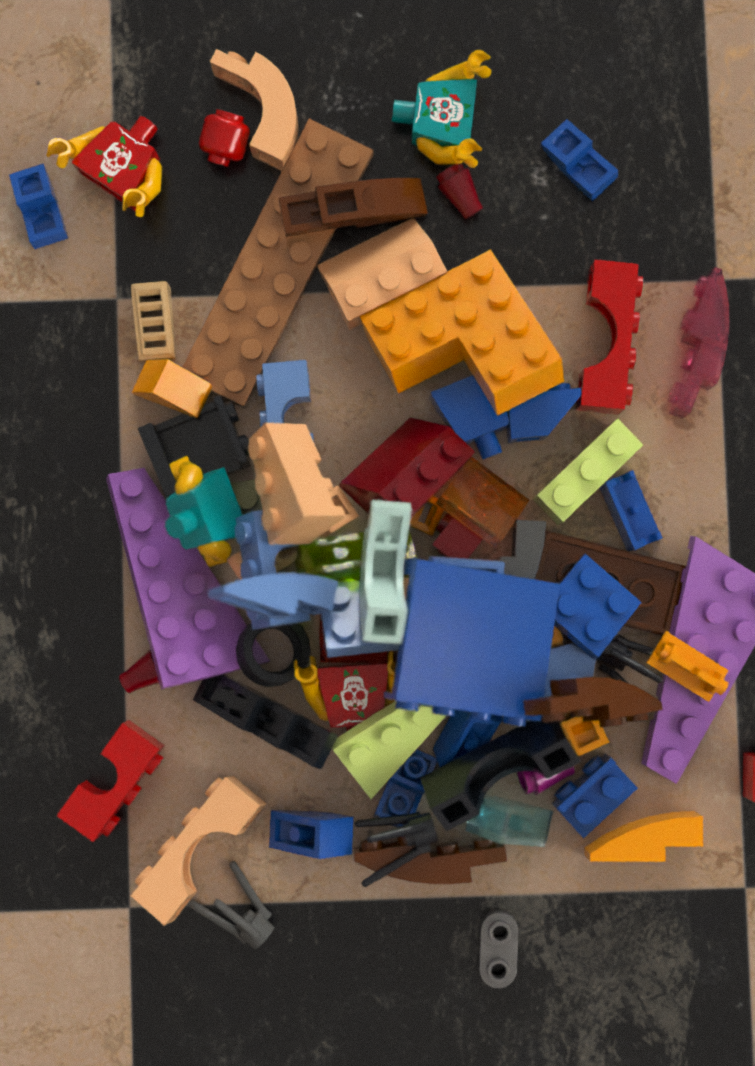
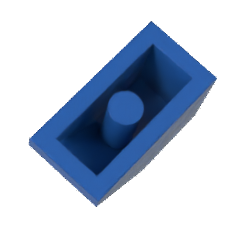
[269,810,354,859]

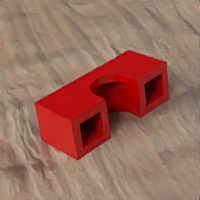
[57,720,165,842]

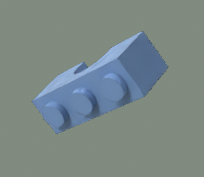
[256,360,315,444]
[235,510,310,630]

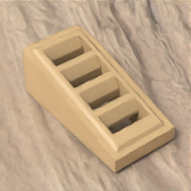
[131,281,176,362]

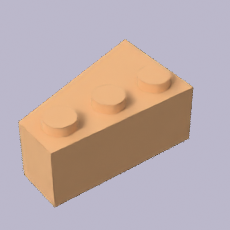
[248,423,346,545]

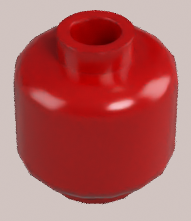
[199,109,250,167]

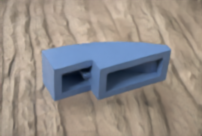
[208,573,338,619]

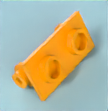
[646,631,729,702]

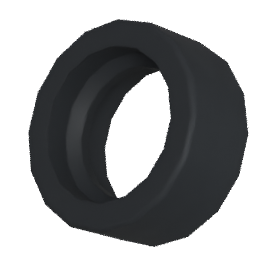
[236,623,311,687]

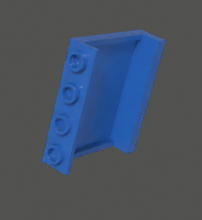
[384,559,560,726]

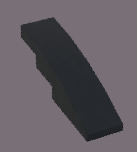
[193,674,338,769]

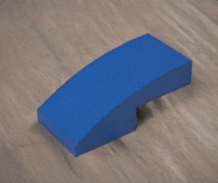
[541,119,618,201]
[9,164,69,249]

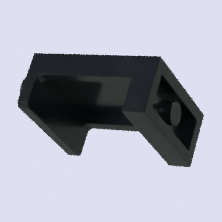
[137,394,251,497]

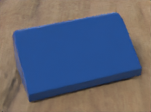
[433,709,503,767]

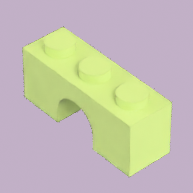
[533,418,643,525]

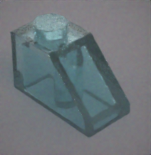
[465,795,553,847]

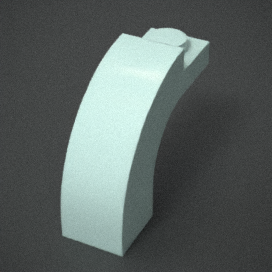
[360,500,412,644]

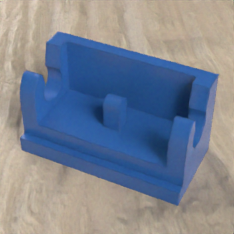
[599,470,663,552]

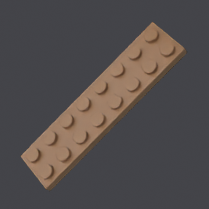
[182,119,373,408]

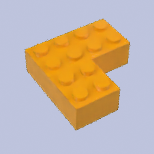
[359,249,564,416]

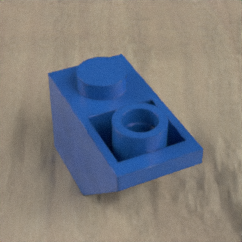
[506,383,581,443]

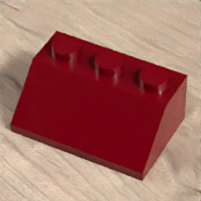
[339,417,475,519]

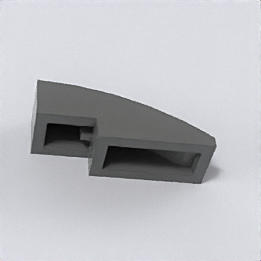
[497,520,546,579]

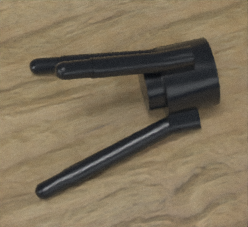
[596,634,663,683]
[354,811,438,887]

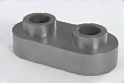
[478,909,518,988]

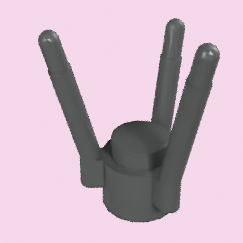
[187,861,274,950]

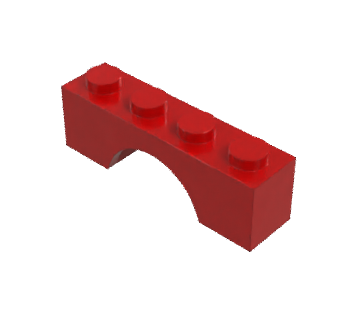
[575,259,643,415]

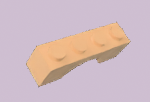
[131,776,267,926]

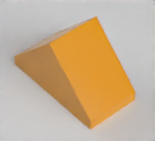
[132,359,212,419]

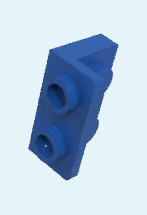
[552,754,638,839]

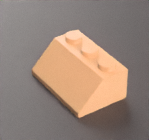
[317,218,447,330]

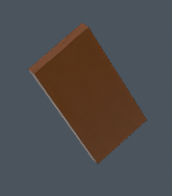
[534,530,686,636]

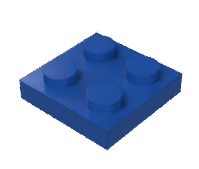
[554,554,642,660]

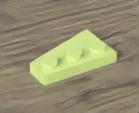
[332,701,447,799]

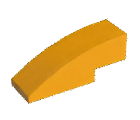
[584,811,703,862]

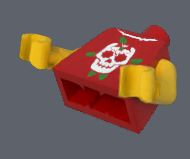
[46,116,162,217]
[294,651,397,732]

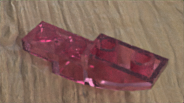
[668,267,729,419]

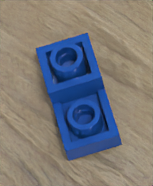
[373,749,437,828]

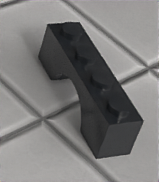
[421,716,581,832]

